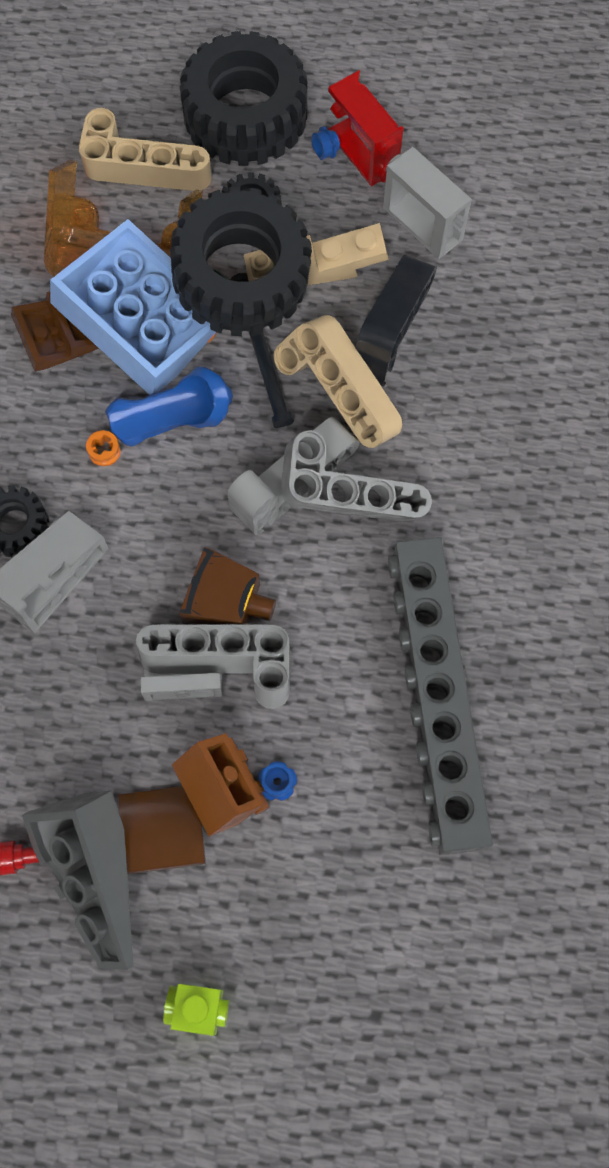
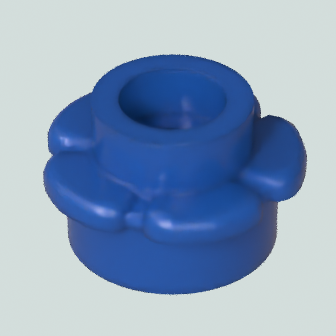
[311,126,340,160]
[257,761,297,801]

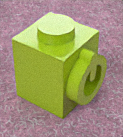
[163,984,229,1036]

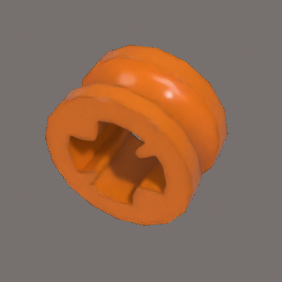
[86,430,121,466]

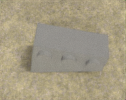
[0,511,109,634]

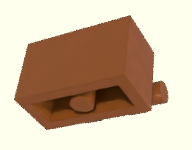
[172,733,270,837]

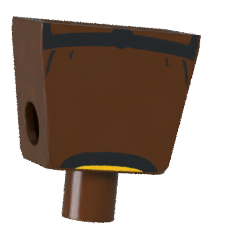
[179,547,276,625]

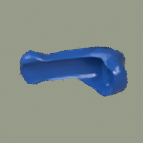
[105,367,233,447]

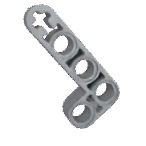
[227,417,360,535]
[281,430,432,522]
[136,625,290,709]

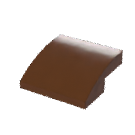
[11,291,99,372]
[119,786,206,875]

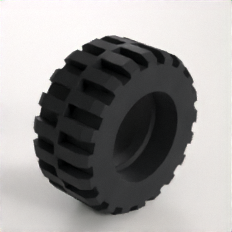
[179,31,308,166]
[170,187,312,337]

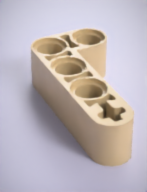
[79,108,212,191]
[274,315,402,448]

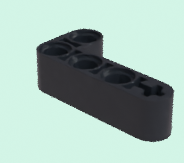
[356,255,437,387]

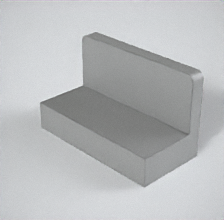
[141,668,223,701]

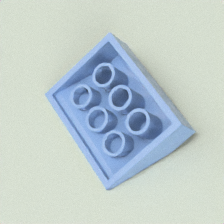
[50,219,216,395]

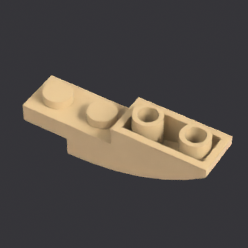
[244,223,389,285]

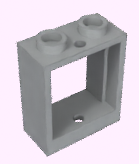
[383,147,472,260]

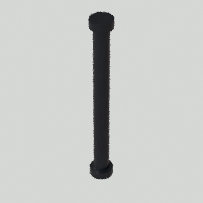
[230,273,294,428]

